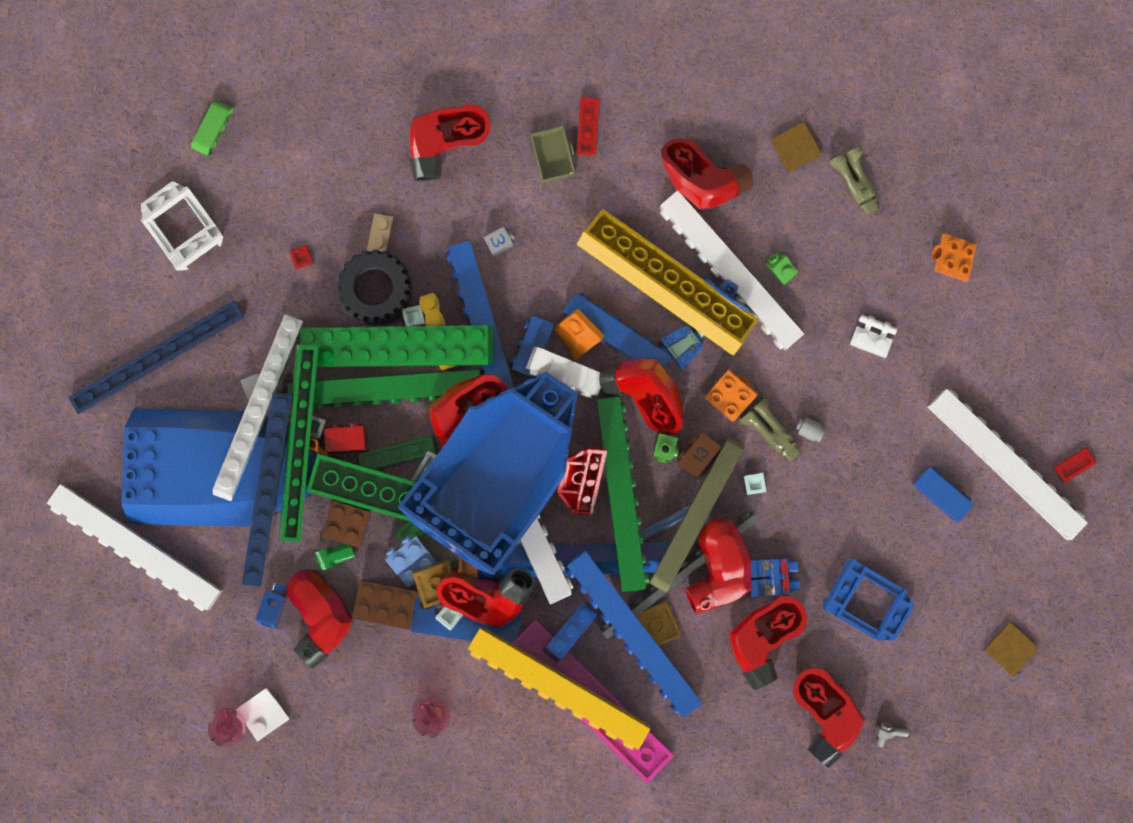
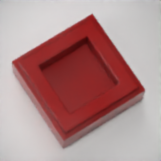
[289,245,314,270]

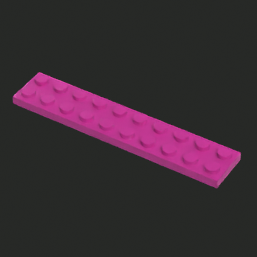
[512,619,674,784]

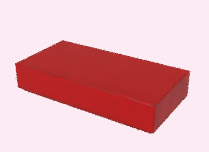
[1053,447,1097,483]

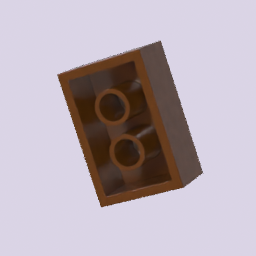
[352,580,418,630]

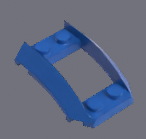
[823,558,914,641]

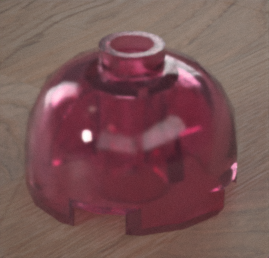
[411,698,450,739]
[208,707,246,747]

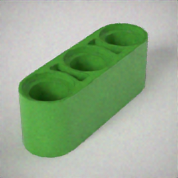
[191,99,234,156]

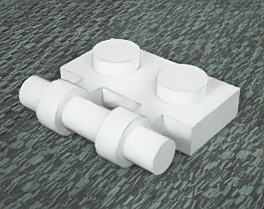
[849,314,897,358]

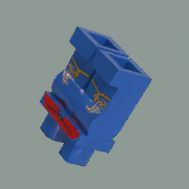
[750,558,800,598]

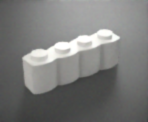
[526,347,601,398]

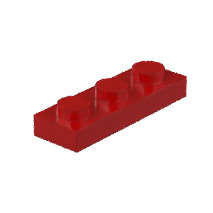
[577,97,599,156]

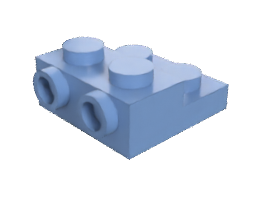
[385,534,437,588]

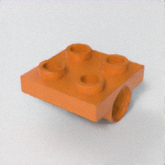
[931,234,977,281]
[704,368,758,422]

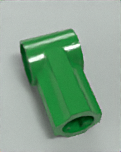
[315,543,356,571]

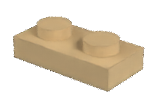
[367,213,393,252]

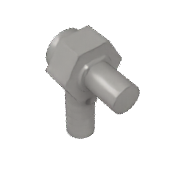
[875,722,909,747]

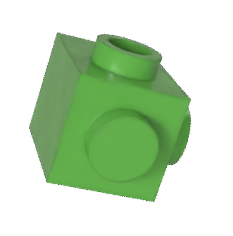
[653,433,679,464]

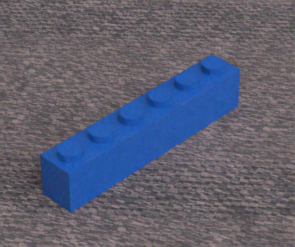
[563,293,671,369]

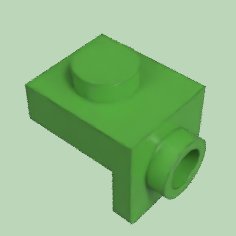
[765,252,798,285]

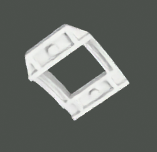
[141,182,223,270]

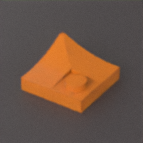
[553,309,605,361]

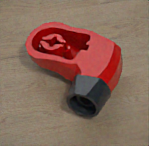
[793,668,866,768]

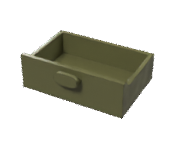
[530,125,575,184]

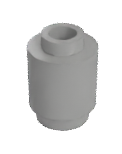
[796,417,826,442]

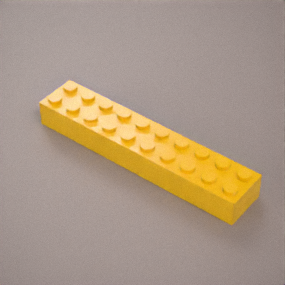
[577,209,759,356]
[468,626,650,750]

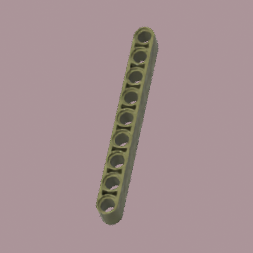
[649,437,745,593]

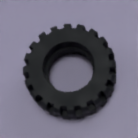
[337,249,412,325]

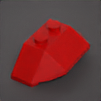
[557,447,607,516]

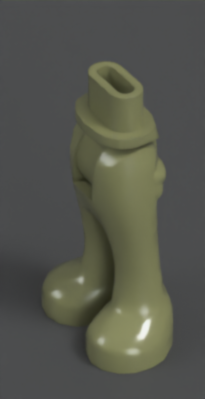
[829,146,880,215]
[738,396,801,462]

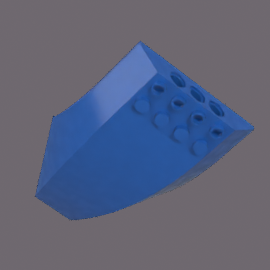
[398,372,578,575]
[121,409,318,527]

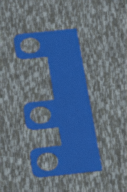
[411,597,522,646]

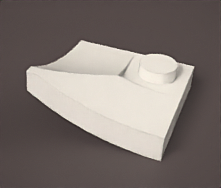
[236,688,290,742]

